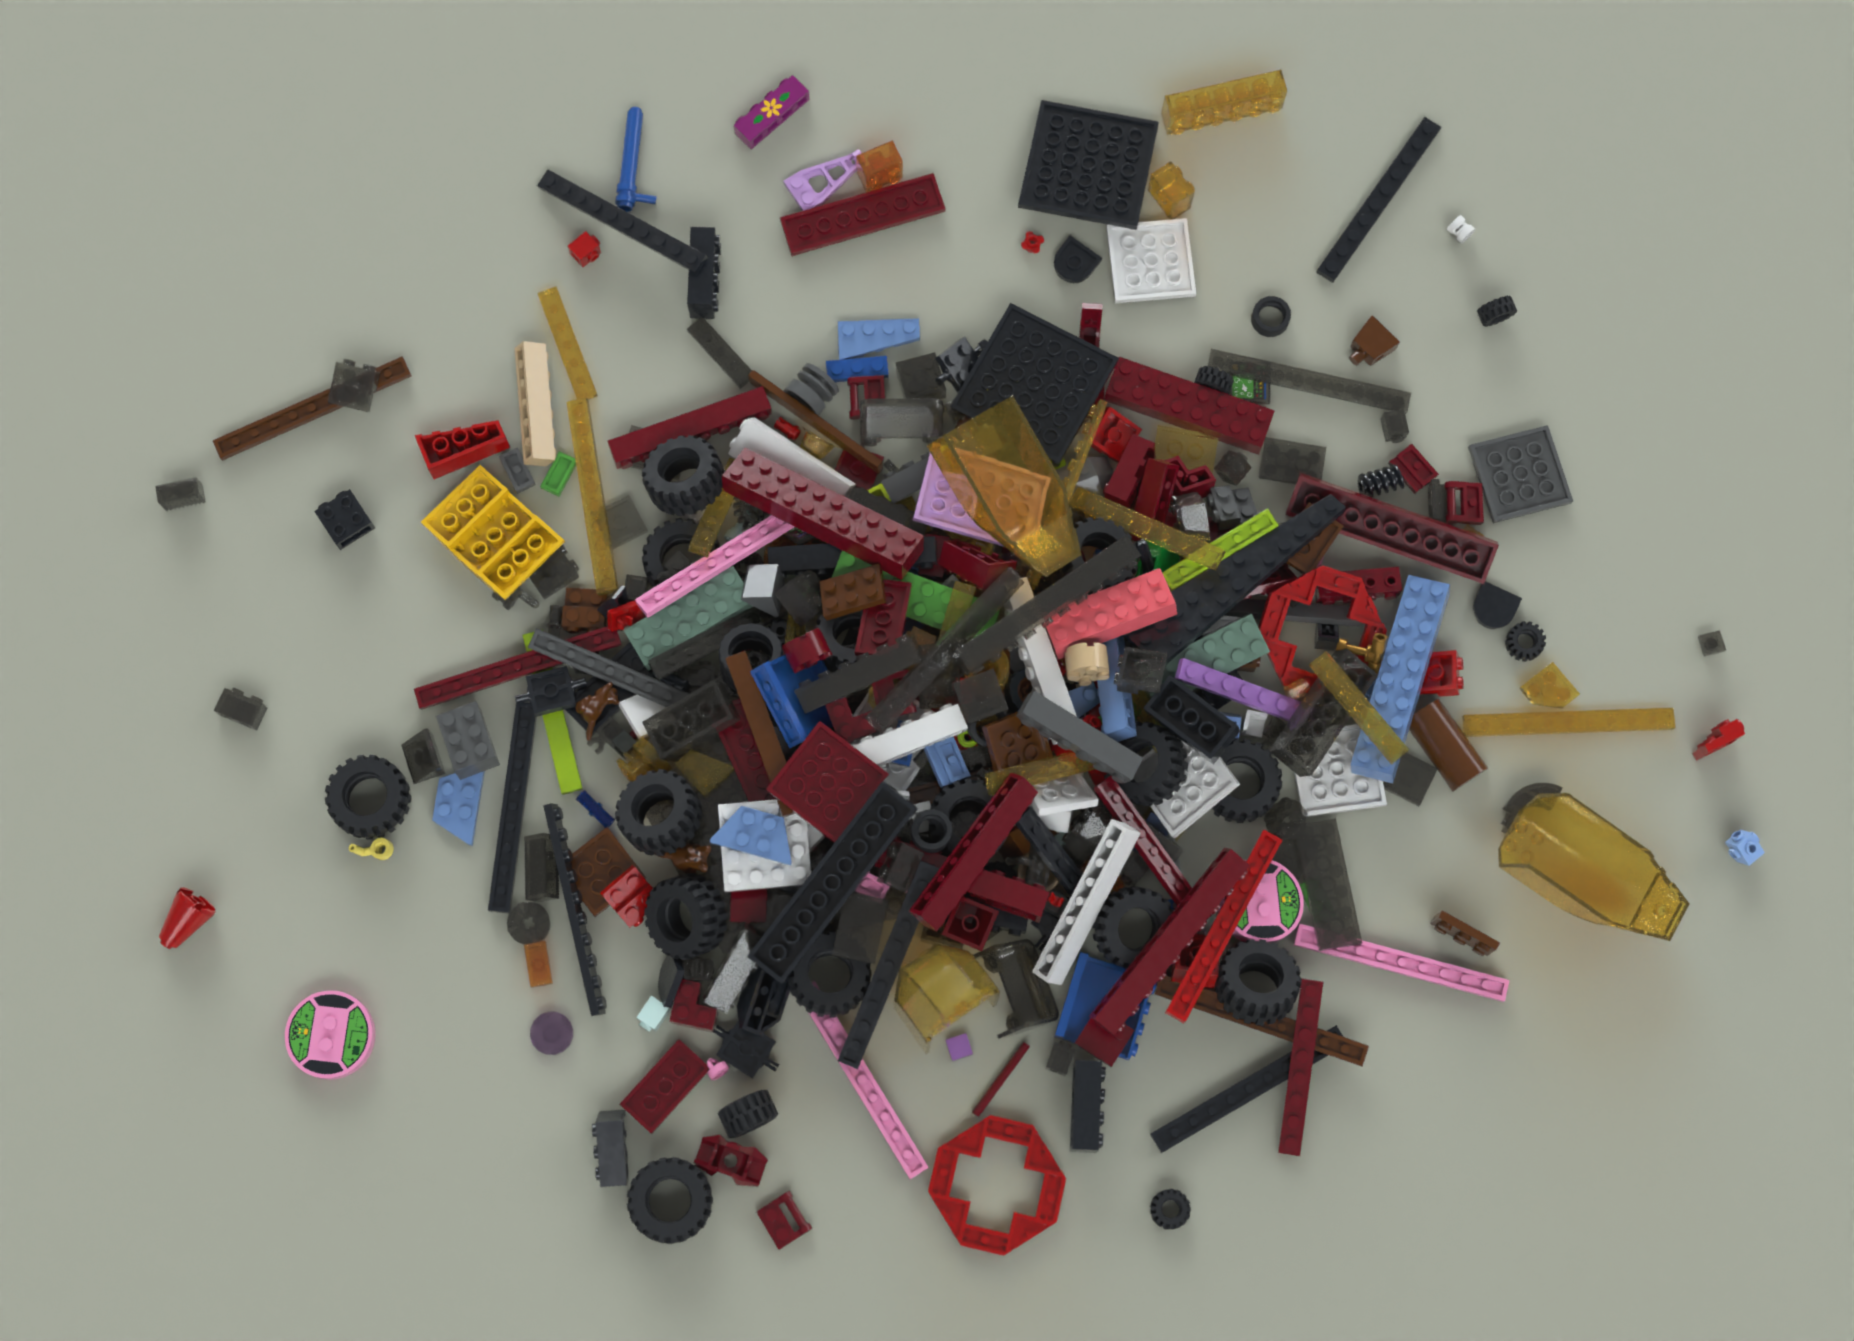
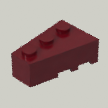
[1103,434,1156,512]
[938,539,1017,590]

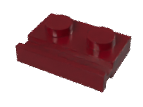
[1388,444,1439,494]

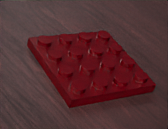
[766,721,889,843]

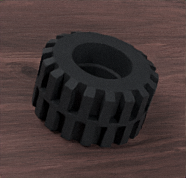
[718,1090,778,1138]

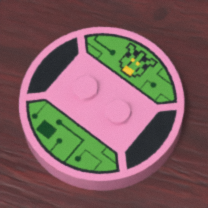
[1217,860,1304,944]
[285,991,376,1080]

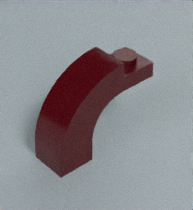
[1079,303,1103,348]

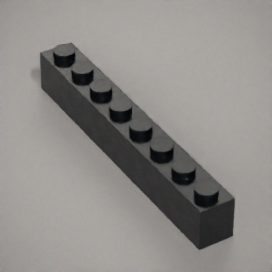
[768,536,938,578]

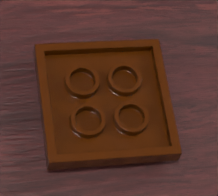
[982,711,1055,788]
[556,827,646,917]

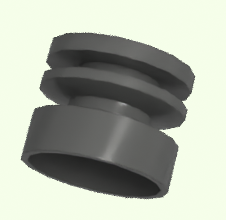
[784,363,839,416]

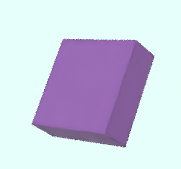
[945,1033,973,1061]

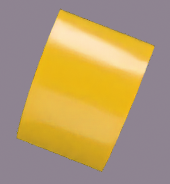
[421,465,565,600]

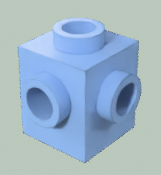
[1725,829,1765,866]

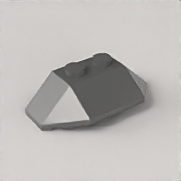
[1046,456,1114,513]

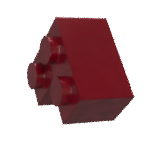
[1164,456,1216,507]
[825,697,882,743]
[670,979,719,1033]

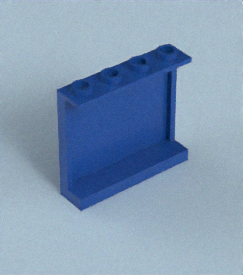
[750,655,842,748]
[1054,952,1157,1061]

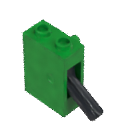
[1134,539,1180,578]

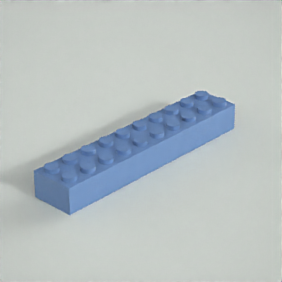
[1350,575,1450,784]

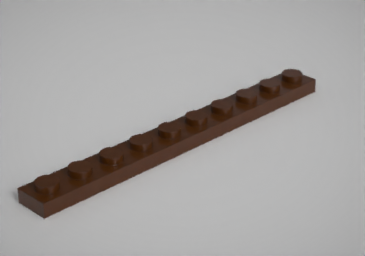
[213,356,412,461]
[1154,975,1369,1067]

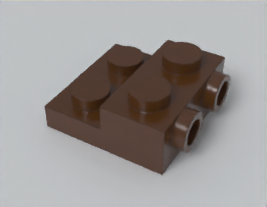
[561,588,609,634]

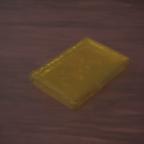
[1155,425,1218,474]

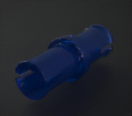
[576,790,615,828]

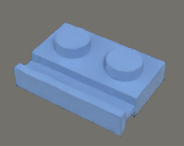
[924,737,970,788]

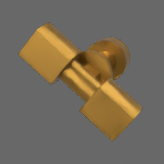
[1336,633,1388,678]

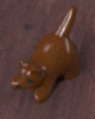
[576,682,620,741]
[654,843,711,874]

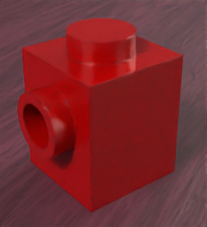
[567,231,601,268]

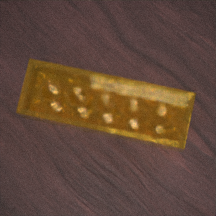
[1161,70,1287,135]

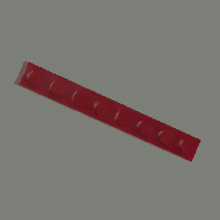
[607,386,772,469]
[909,773,1038,931]

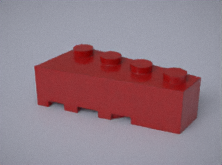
[414,420,511,480]

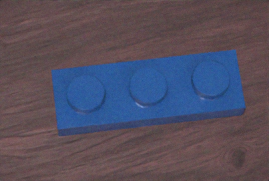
[826,356,889,382]

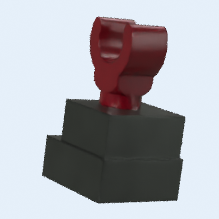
[612,729,638,760]

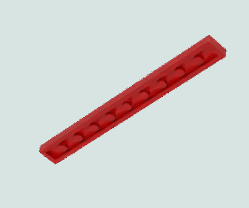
[1165,830,1282,1024]

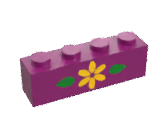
[734,75,810,150]

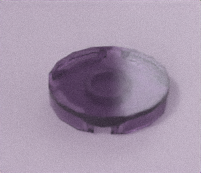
[530,1012,574,1055]

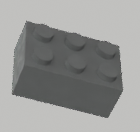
[436,701,500,780]

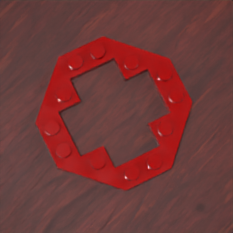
[1258,565,1387,698]
[928,1115,1066,1256]

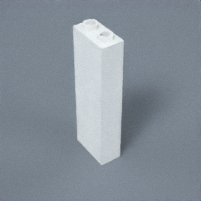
[728,417,856,498]

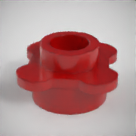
[1021,231,1044,254]

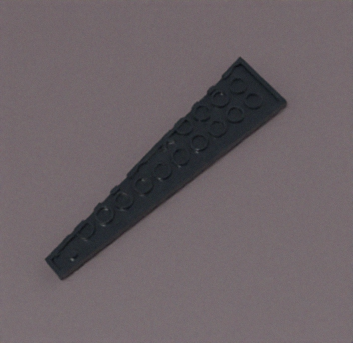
[1123,494,1346,670]

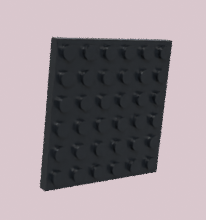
[1018,100,1159,230]
[950,303,1119,465]

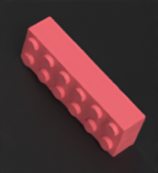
[1041,568,1177,660]

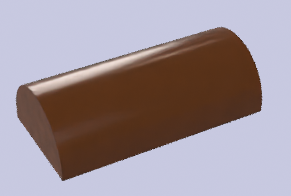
[1409,699,1488,792]

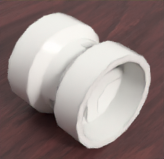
[1447,215,1475,244]

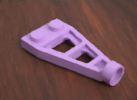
[784,149,866,211]

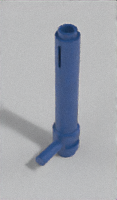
[615,107,656,212]

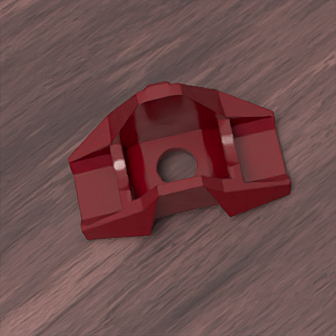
[694,1134,768,1187]

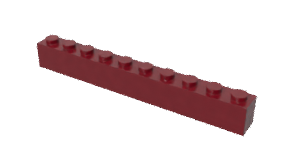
[1089,848,1250,1035]

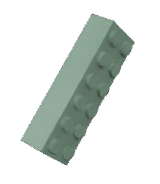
[624,566,755,671]
[1135,614,1270,700]

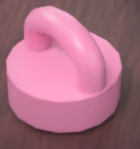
[707,1058,729,1080]

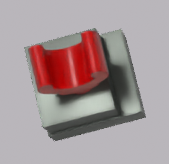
[1044,890,1069,919]

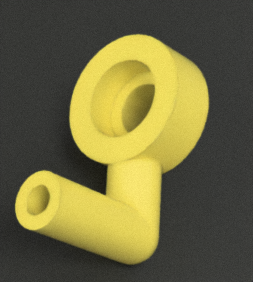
[348,838,394,860]

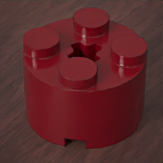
[782,628,833,674]

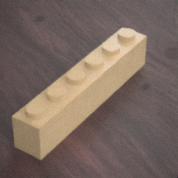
[514,341,556,467]

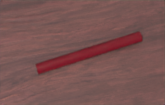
[972,1042,1030,1117]

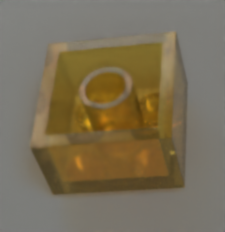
[1148,161,1195,220]

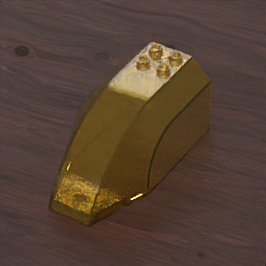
[927,396,1081,577]
[1498,793,1690,941]
[894,944,1000,1054]

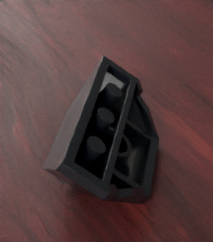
[736,962,790,1036]

